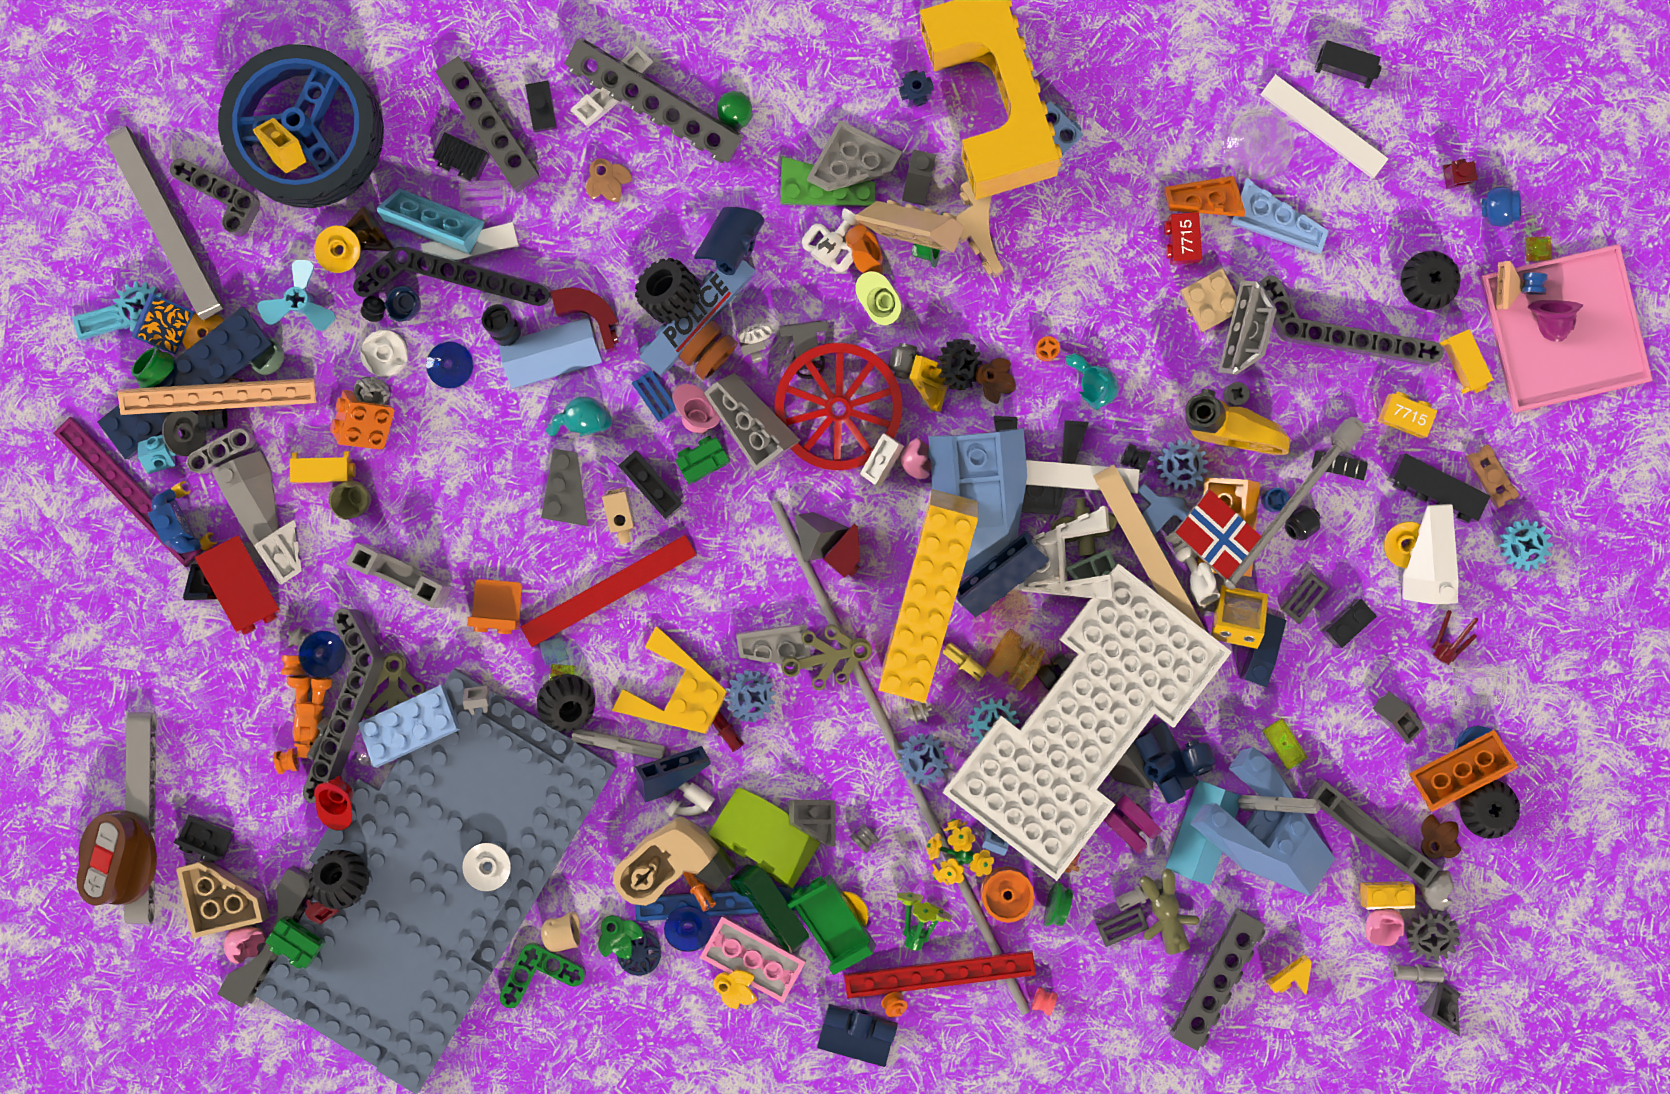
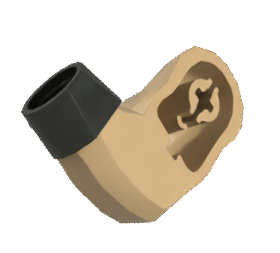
[613,816,736,906]

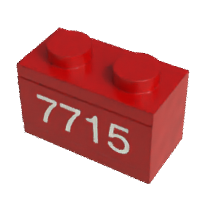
[1164,212,1202,265]

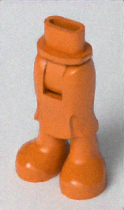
[287,675,332,758]

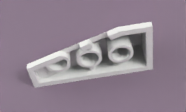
[1402,504,1458,604]

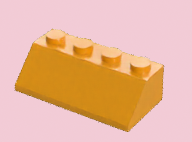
[1197,478,1260,577]

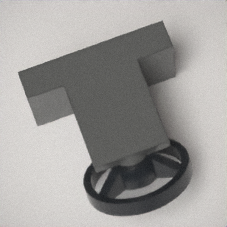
[780,319,828,379]

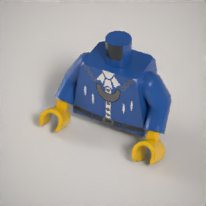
[148,481,217,553]

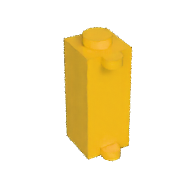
[1439,329,1493,394]
[290,451,356,484]

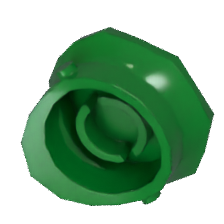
[131,346,174,388]
[1044,882,1074,927]

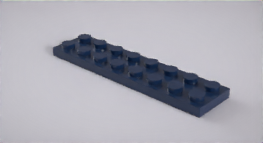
[97,306,274,460]

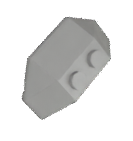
[1218,281,1277,375]

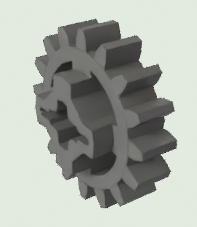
[1407,909,1460,961]

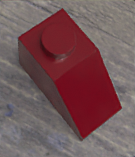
[823,524,860,578]

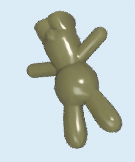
[1140,868,1200,955]

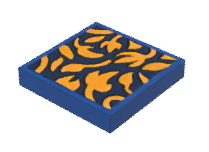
[131,293,194,355]

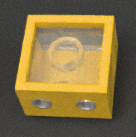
[1211,585,1269,649]

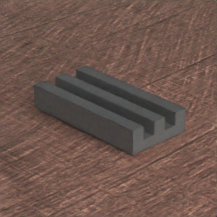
[1280,573,1330,624]
[1096,906,1149,947]

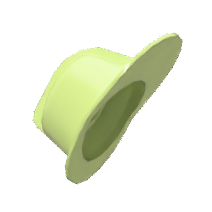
[855,271,901,325]

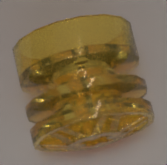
[985,628,1045,691]

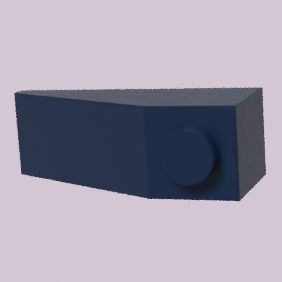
[1239,613,1287,687]
[635,746,711,803]

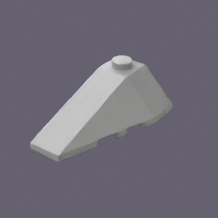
[211,451,279,556]

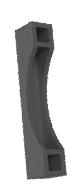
[1305,779,1440,887]
[217,866,313,1008]

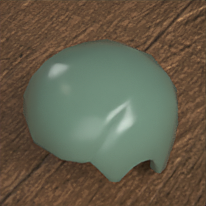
[250,337,284,375]

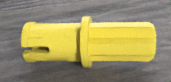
[943,642,987,682]

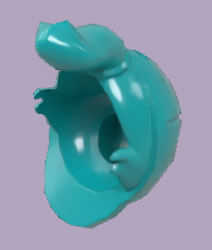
[1065,353,1119,410]
[545,397,612,437]

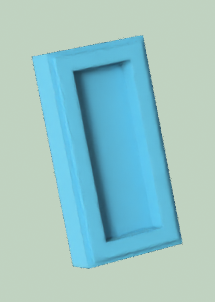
[72,304,124,341]

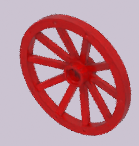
[775,342,902,470]

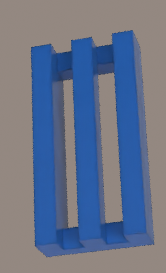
[632,370,677,422]

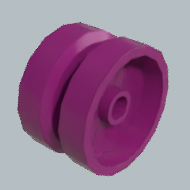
[1103,794,1162,855]

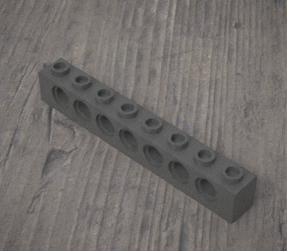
[564,38,745,163]

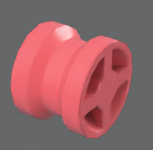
[1031,986,1058,1016]

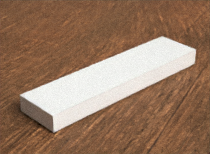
[421,222,519,268]

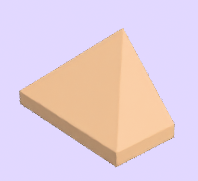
[1496,261,1524,310]

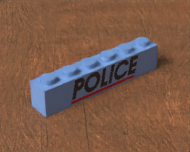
[639,260,756,378]

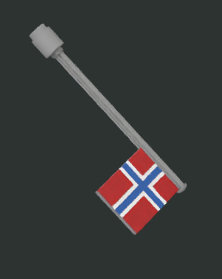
[1173,417,1365,589]

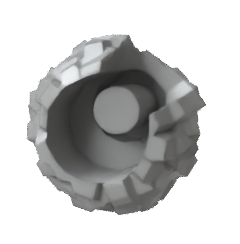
[353,376,391,405]

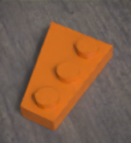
[1164,176,1245,217]

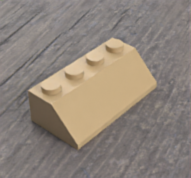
[855,200,964,253]

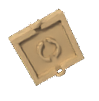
[1179,268,1237,332]

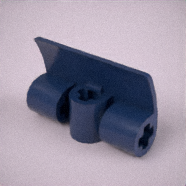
[694,207,765,275]
[1133,722,1198,804]
[817,1004,898,1067]

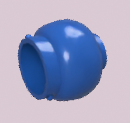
[1482,187,1521,227]

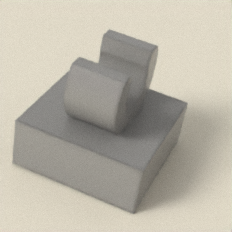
[739,341,766,364]
[462,685,490,715]

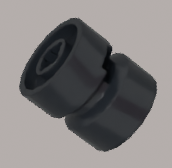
[481,304,521,346]
[1034,651,1071,691]

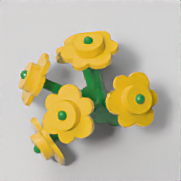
[926,818,994,886]

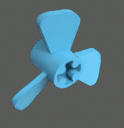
[257,260,336,331]

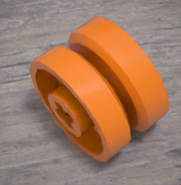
[980,866,1035,923]

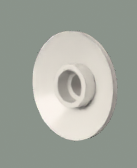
[462,843,511,891]

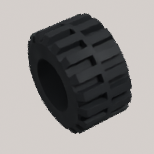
[635,258,701,324]

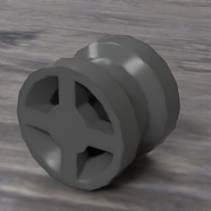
[1223,382,1250,407]

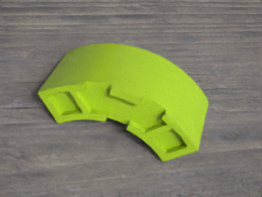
[708,788,821,889]

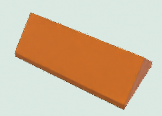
[1409,729,1519,812]

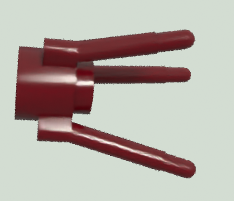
[1431,610,1478,665]

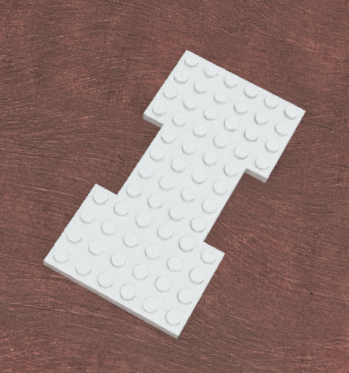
[942,564,1232,881]

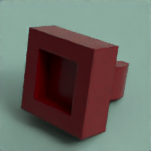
[304,900,339,925]

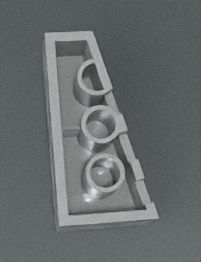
[704,373,801,471]

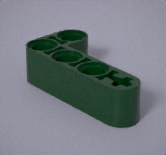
[729,864,809,954]

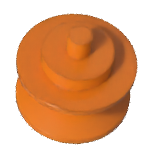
[881,992,908,1018]

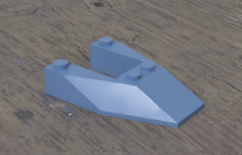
[1190,747,1335,896]

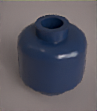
[1181,739,1216,776]

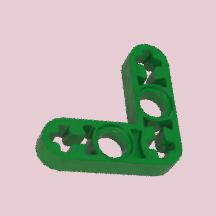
[500,942,586,1009]

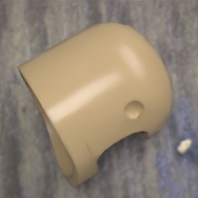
[541,911,580,952]

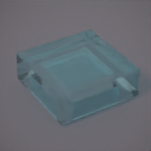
[539,637,569,666]

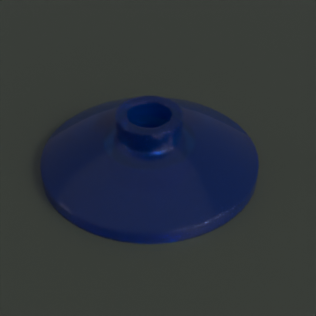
[426,342,473,389]
[298,630,346,678]
[664,906,712,952]

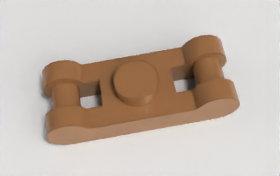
[1466,444,1519,509]

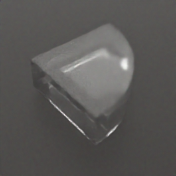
[352,740,371,764]

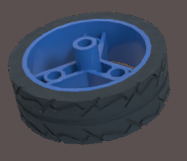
[218,44,384,208]

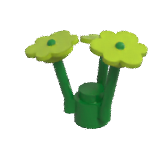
[897,892,952,951]

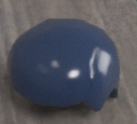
[384,285,421,322]

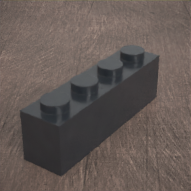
[1387,453,1491,524]

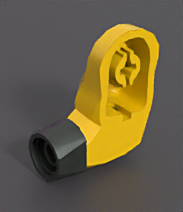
[1185,389,1291,455]

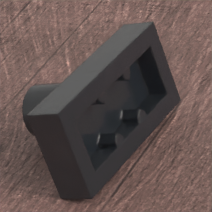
[525,80,557,132]

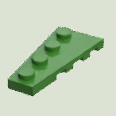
[781,156,875,207]

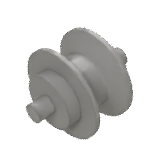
[287,627,314,653]
[904,701,932,725]

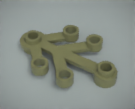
[781,624,872,690]
[364,653,426,719]

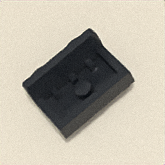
[174,814,235,863]

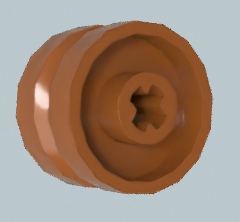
[679,320,738,381]

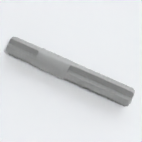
[572,729,665,759]
[1238,795,1321,814]

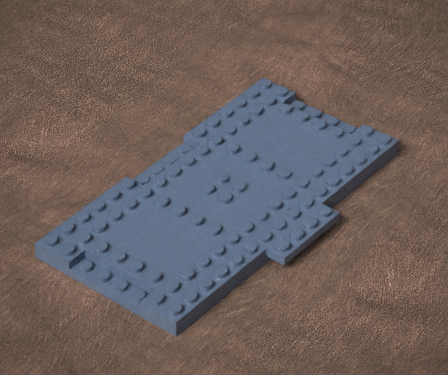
[254,668,617,1094]

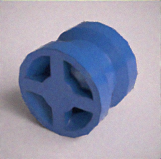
[1522,273,1548,295]

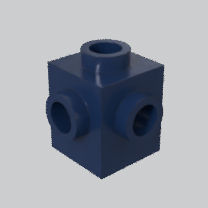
[898,70,934,107]

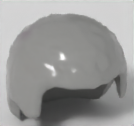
[1421,870,1454,911]

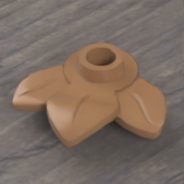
[586,158,632,203]

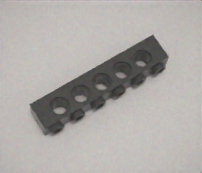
[435,56,540,193]
[1169,908,1265,1051]

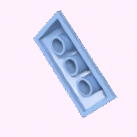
[499,317,603,389]

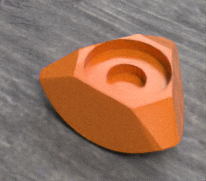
[845,224,883,274]

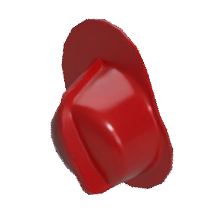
[314,776,353,830]

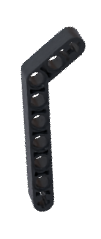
[353,246,552,306]

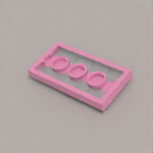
[700,915,806,1003]

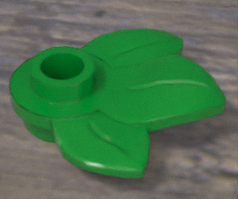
[598,915,644,959]

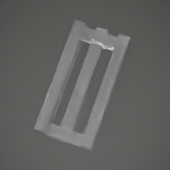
[458,180,508,208]

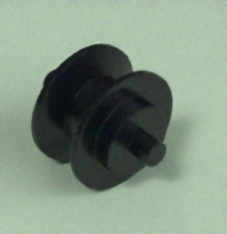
[360,296,386,322]

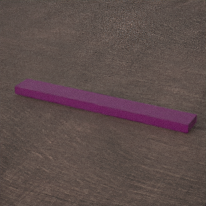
[53,417,204,567]

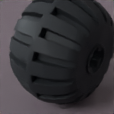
[1400,251,1461,310]
[537,674,595,732]
[1459,780,1520,839]
[309,850,369,910]

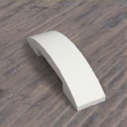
[570,46,654,127]

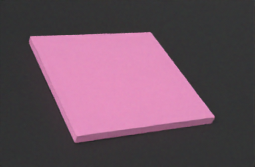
[1480,244,1653,413]

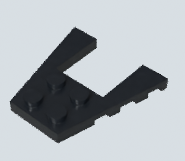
[993,415,1089,515]

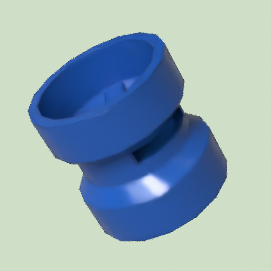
[1261,488,1289,512]

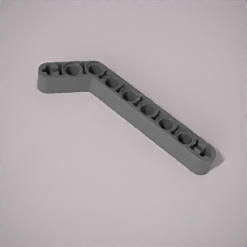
[1260,275,1444,365]
[303,608,385,803]

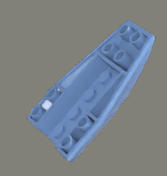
[928,428,1027,576]

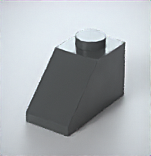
[902,149,936,206]
[1373,692,1424,744]

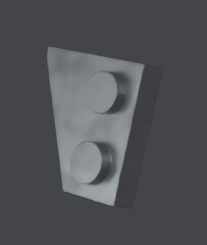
[789,800,836,847]

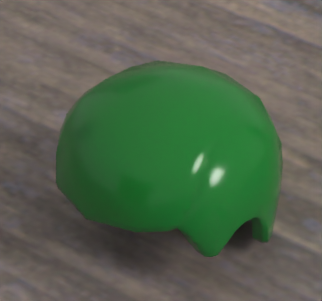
[717,91,753,130]

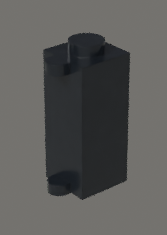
[1315,40,1382,89]

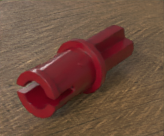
[712,711,745,752]

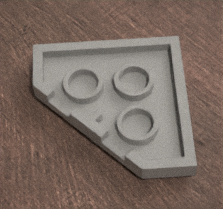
[807,120,902,191]

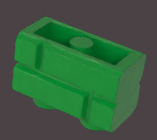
[675,435,731,485]
[265,916,326,969]

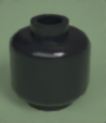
[1284,506,1321,541]

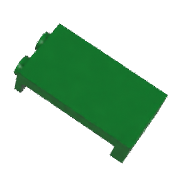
[787,874,876,975]

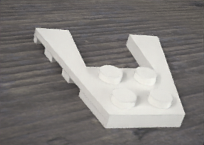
[1019,506,1115,600]

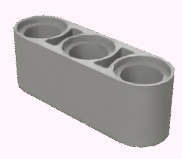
[187,429,256,474]

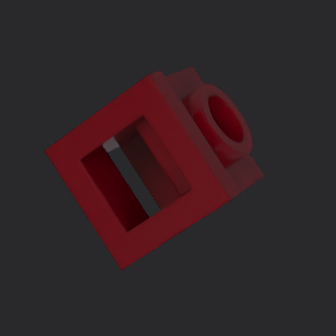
[1443,159,1478,189]

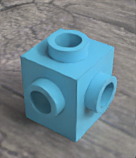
[138,435,176,474]

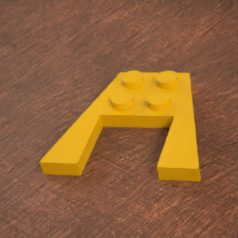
[612,626,728,734]

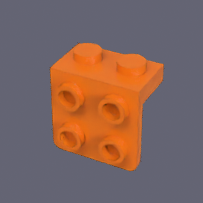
[330,390,395,450]
[467,579,523,634]

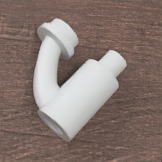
[666,782,715,817]

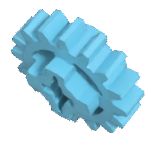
[112,281,164,332]
[1498,520,1553,571]
[967,698,1019,744]

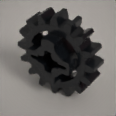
[937,339,982,390]

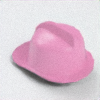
[672,384,720,435]

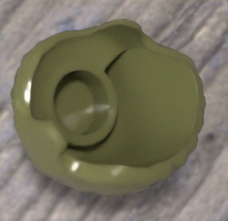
[329,480,372,520]

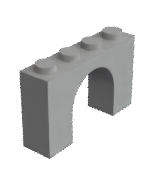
[346,543,453,608]

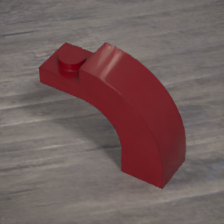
[550,287,620,352]

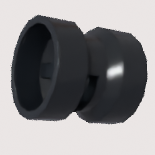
[198,409,228,431]
[1120,442,1151,473]

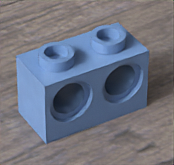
[1045,101,1083,157]

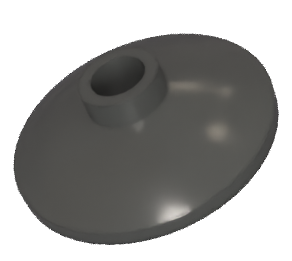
[162,411,206,456]

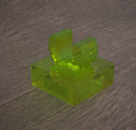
[1525,236,1552,262]

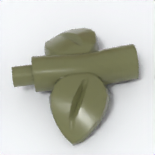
[1050,498,1117,556]

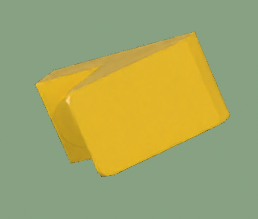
[1265,954,1312,995]

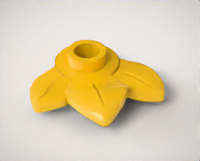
[713,970,758,1009]

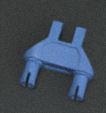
[1137,484,1191,557]

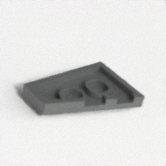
[541,448,588,526]

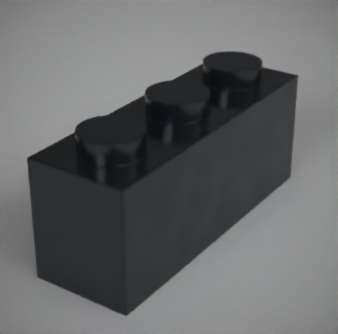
[618,450,685,520]

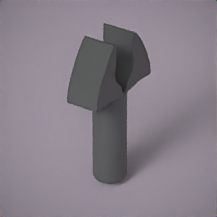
[307,716,330,760]

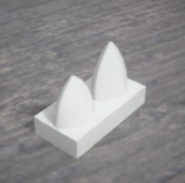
[860,433,904,487]

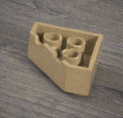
[176,860,270,938]

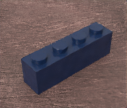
[956,531,1049,618]

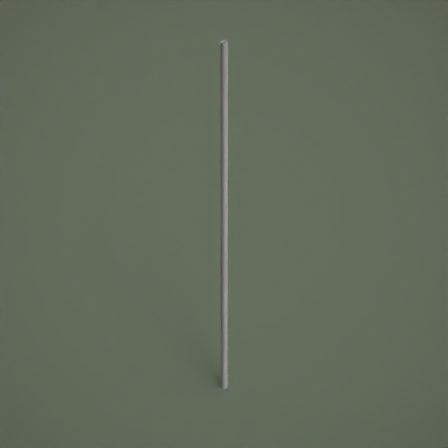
[770,501,1030,1015]

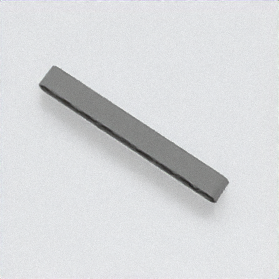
[105,126,224,320]
[124,712,157,924]

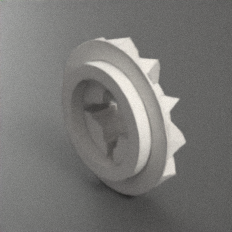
[737,322,775,344]

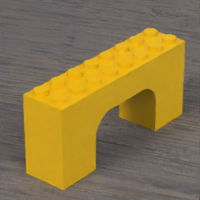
[920,0,1062,200]
[878,489,978,703]

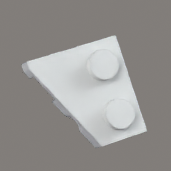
[253,520,302,585]

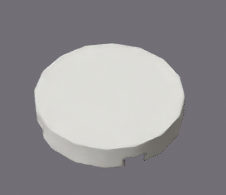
[360,330,409,377]

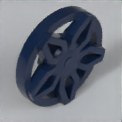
[617,931,661,976]

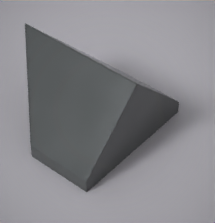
[794,512,850,562]
[1109,735,1154,790]
[1420,982,1460,1037]

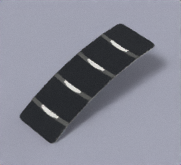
[1311,451,1368,480]

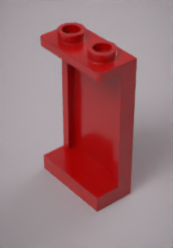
[195,535,280,635]

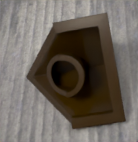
[344,206,394,251]

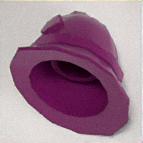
[1528,300,1583,342]

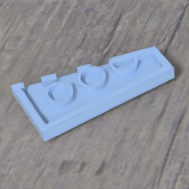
[1230,178,1329,254]

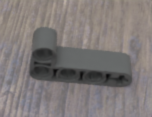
[170,158,260,237]

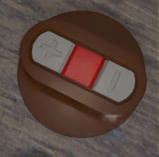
[76,810,157,906]

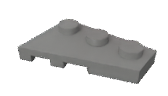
[736,623,813,671]

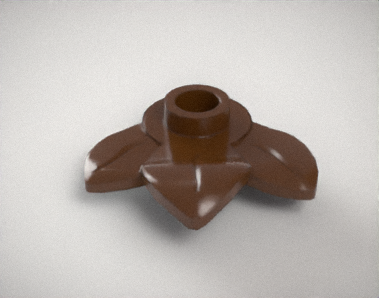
[975,358,1016,404]
[1421,814,1461,859]

